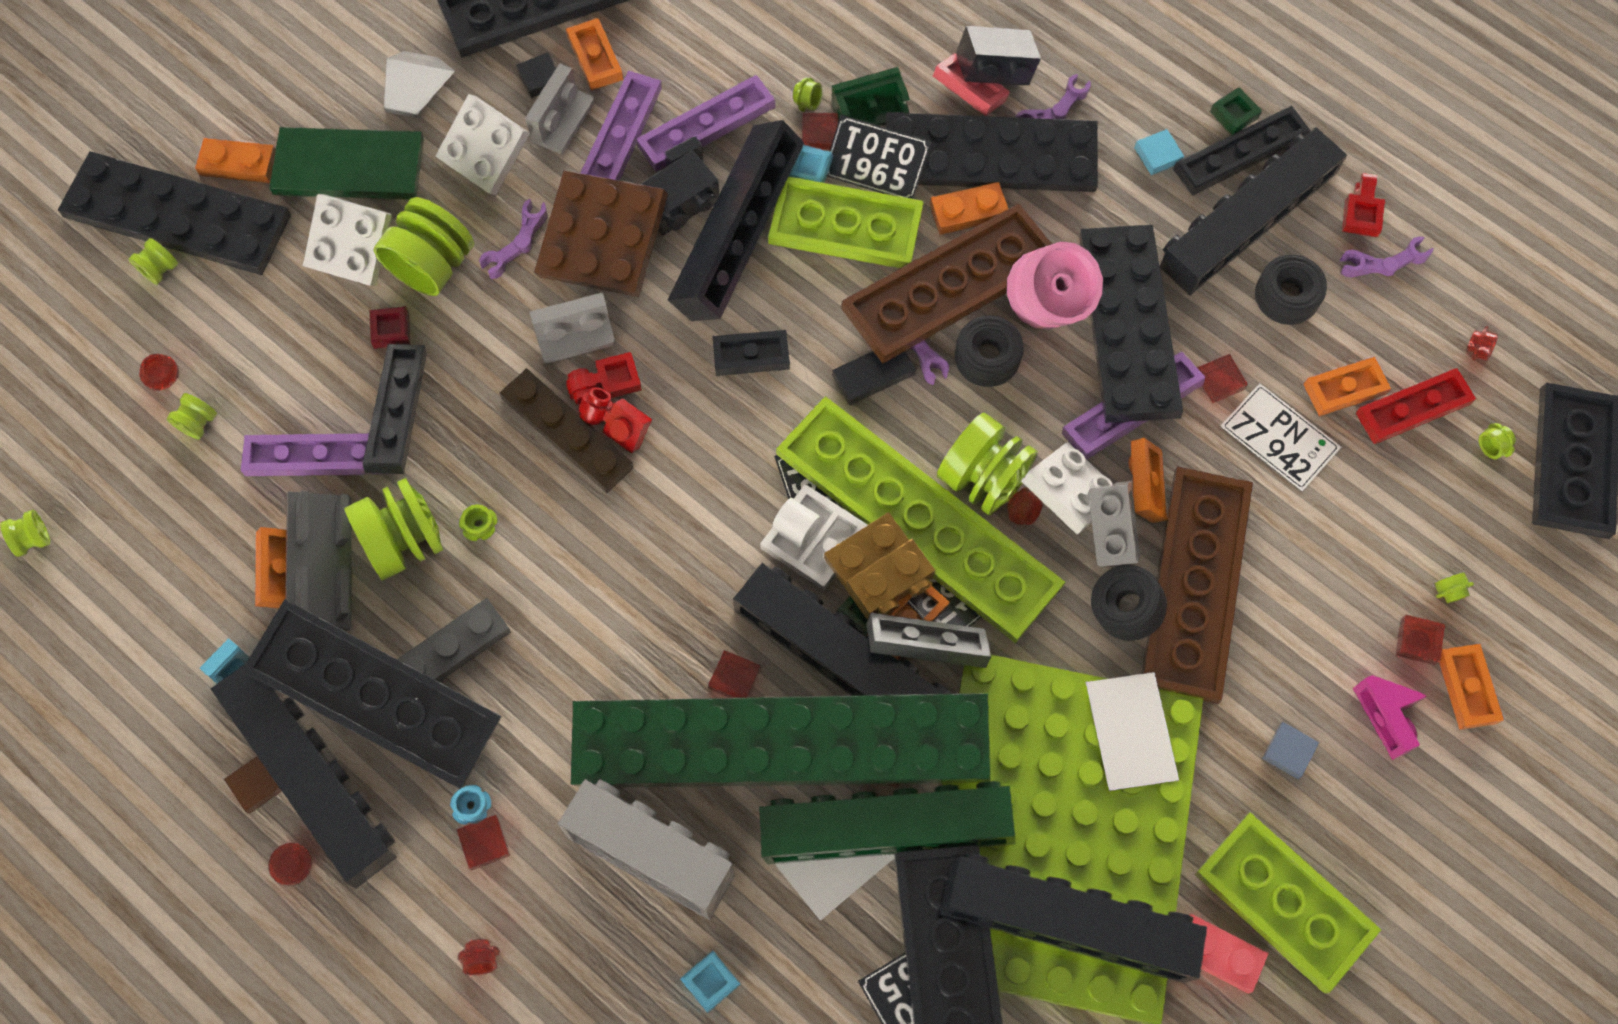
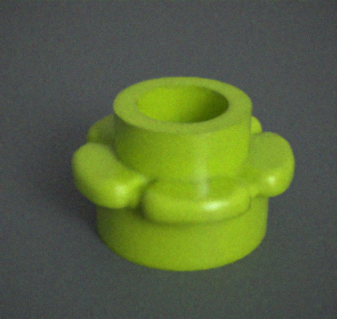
[792,77,822,112]
[1478,423,1516,459]
[459,504,498,541]
[1434,572,1474,604]

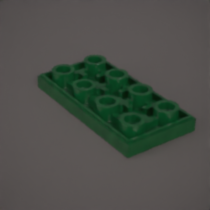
[269,127,424,199]

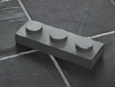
[397,598,511,682]
[867,613,991,668]

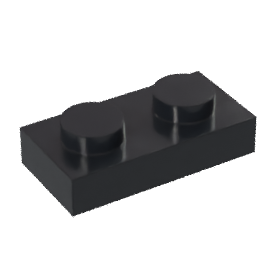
[712,330,790,376]

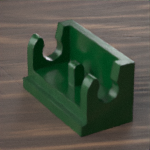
[831,67,910,126]

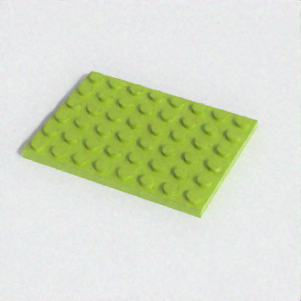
[942,655,1203,1024]

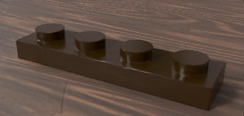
[500,368,634,494]

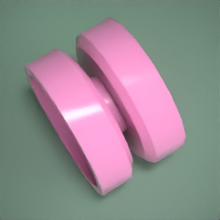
[1007,242,1103,329]

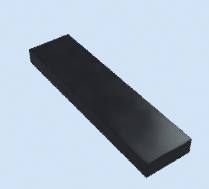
[1173,105,1311,196]
[363,344,427,474]

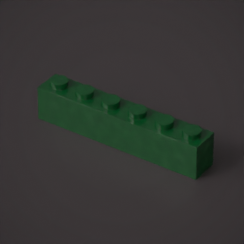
[759,781,1016,865]

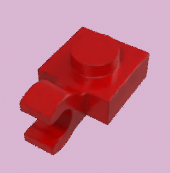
[1342,173,1385,238]

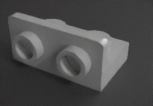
[525,63,594,154]
[529,292,615,363]
[1088,481,1141,567]

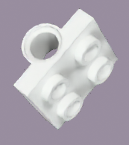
[435,94,530,195]
[303,194,392,286]
[1021,442,1113,535]
[760,484,867,591]

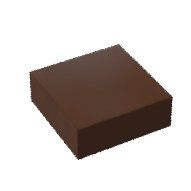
[224,756,282,814]

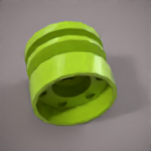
[373,197,475,296]
[936,412,1038,516]
[344,478,444,581]

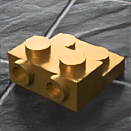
[823,512,935,621]

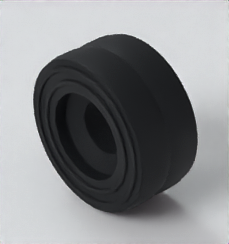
[1255,254,1327,325]
[955,315,1024,387]
[1091,565,1167,641]

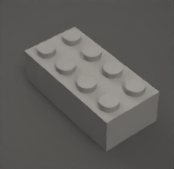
[558,779,735,921]

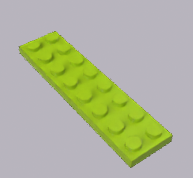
[776,396,1065,644]

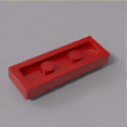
[1355,368,1476,445]

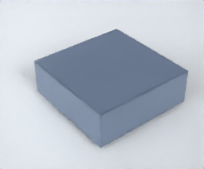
[1262,722,1319,779]

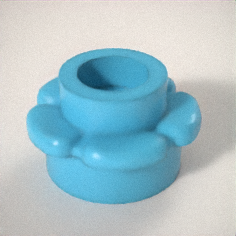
[450,785,491,825]

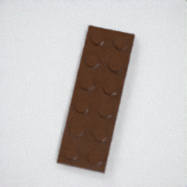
[841,204,1052,363]
[1142,466,1253,704]

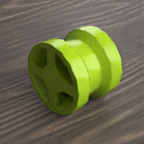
[128,238,178,285]
[166,393,217,440]
[0,510,50,557]

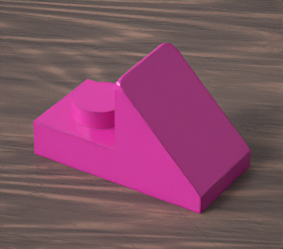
[1353,675,1426,760]

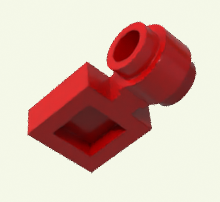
[566,352,642,405]
[579,387,652,453]

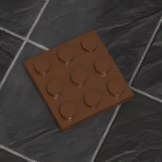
[534,170,668,297]

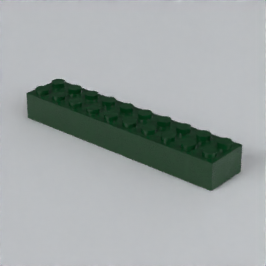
[571,693,991,788]

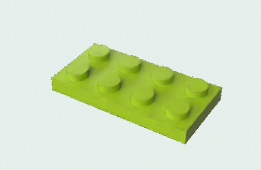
[768,177,924,268]
[1194,812,1382,994]

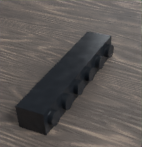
[668,120,805,321]
[1160,127,1347,296]
[733,563,951,696]
[210,664,397,889]
[939,853,1207,983]

